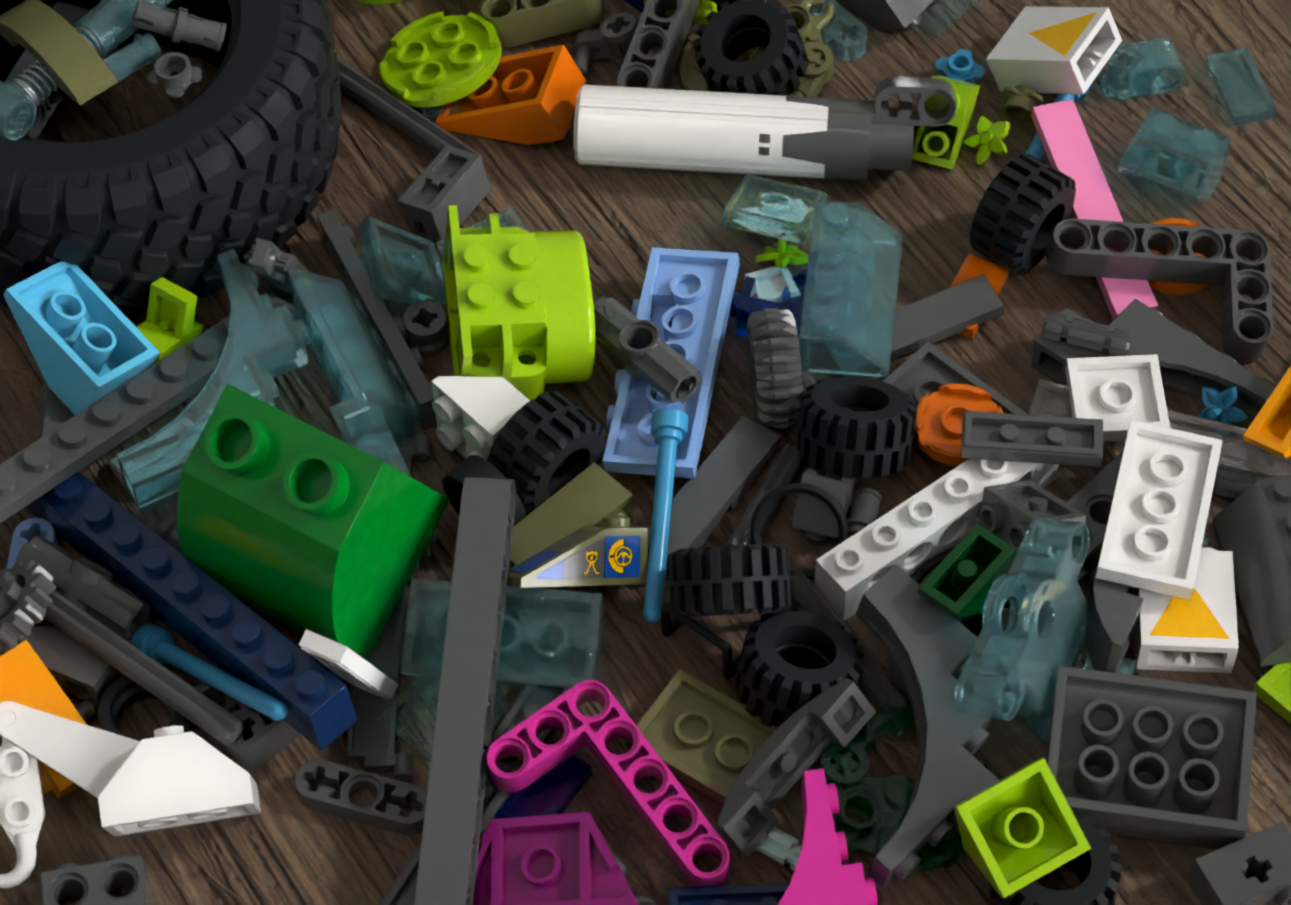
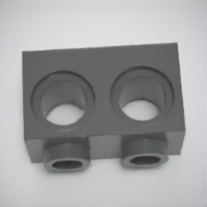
[41,854,152,905]

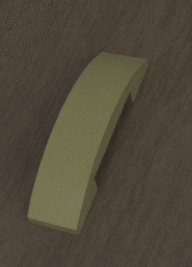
[0,0,118,106]

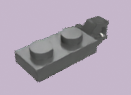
[247,238,316,297]

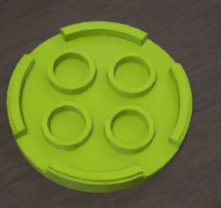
[379,12,502,107]

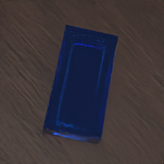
[495,743,592,819]

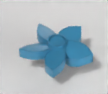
[1197,386,1249,438]

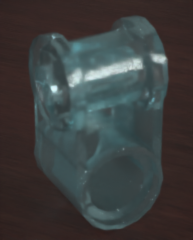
[1101,38,1187,99]

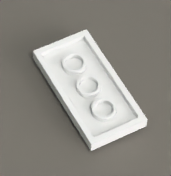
[1095,419,1223,600]

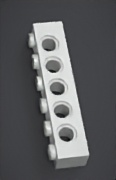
[814,459,1059,622]

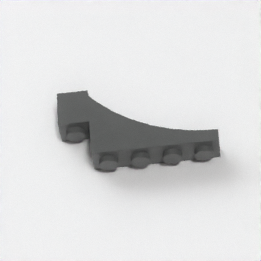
[1031,298,1276,422]

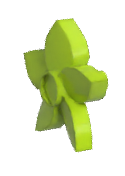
[963,115,1010,166]
[755,237,808,268]

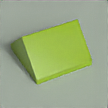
[954,757,1091,898]

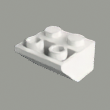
[431,376,530,460]

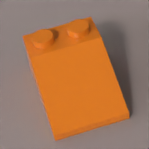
[435,44,586,146]

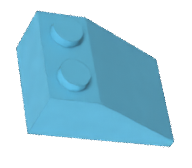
[3,260,160,415]

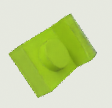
[136,277,203,365]

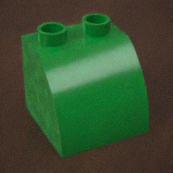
[177,383,450,661]

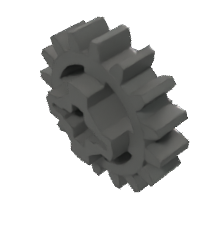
[0,559,56,655]

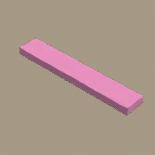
[1031,99,1158,320]

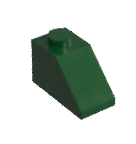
[917,523,1016,619]

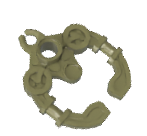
[680,0,835,97]

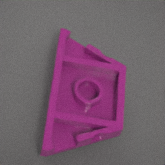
[473,812,639,905]

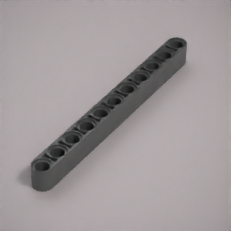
[414,477,516,905]

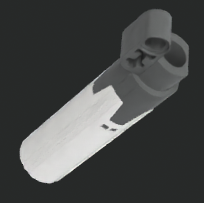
[573,76,957,181]

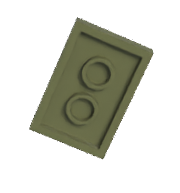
[626,669,778,805]

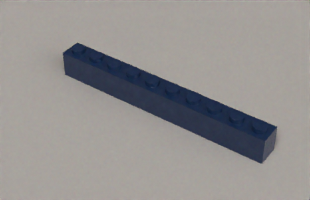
[26,472,358,751]

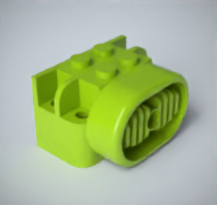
[442,205,596,400]

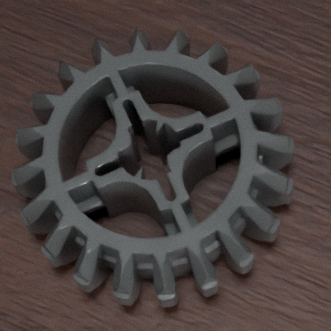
[747,308,803,430]

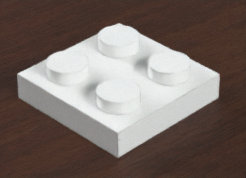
[1065,354,1170,442]

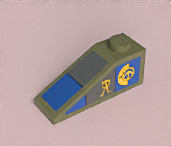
[507,517,648,588]

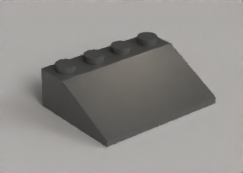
[1046,665,1257,849]

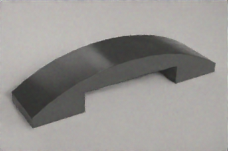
[717,678,876,858]

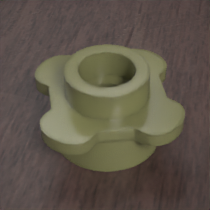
[1002,85,1044,122]

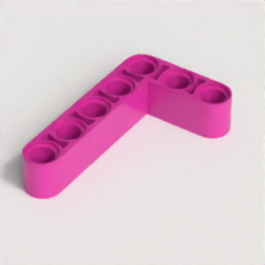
[487,680,730,887]

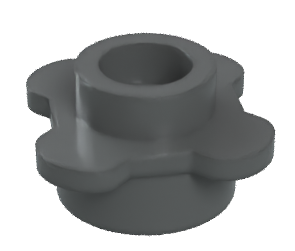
[147,52,202,98]

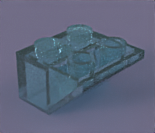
[1117,107,1232,202]

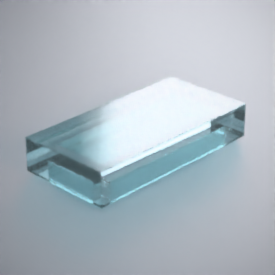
[1206,48,1277,126]

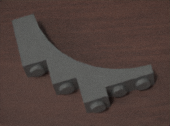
[856,564,1000,888]

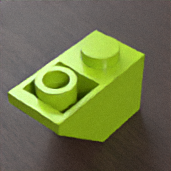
[912,75,980,170]

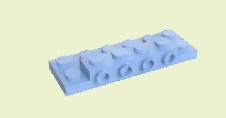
[603,247,740,479]

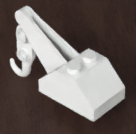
[0,701,261,889]

